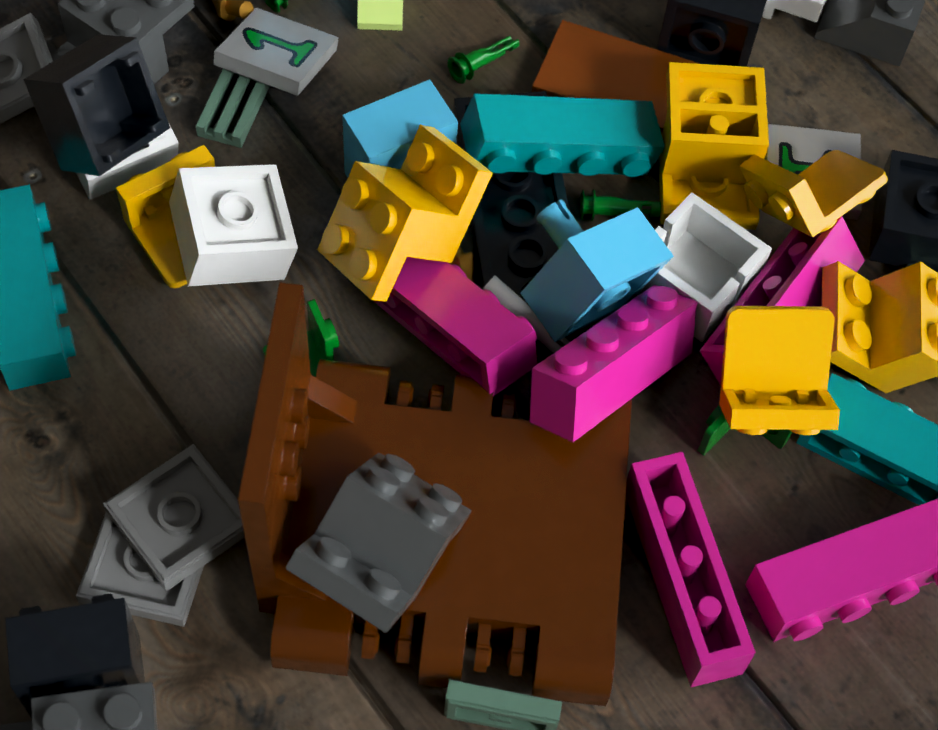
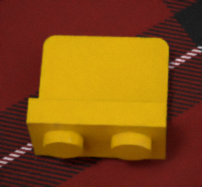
[116,145,215,288]
[739,150,888,237]
[719,306,840,435]

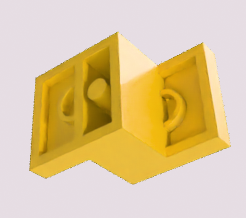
[659,62,769,230]
[317,125,493,302]
[822,261,938,394]

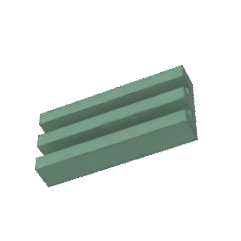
[196,69,270,148]
[444,679,562,730]

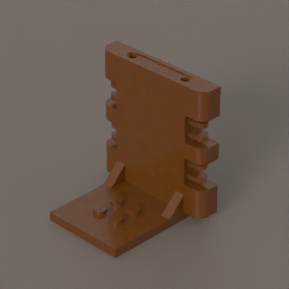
[238,282,632,706]

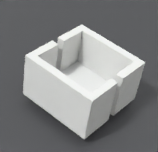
[637,192,772,343]

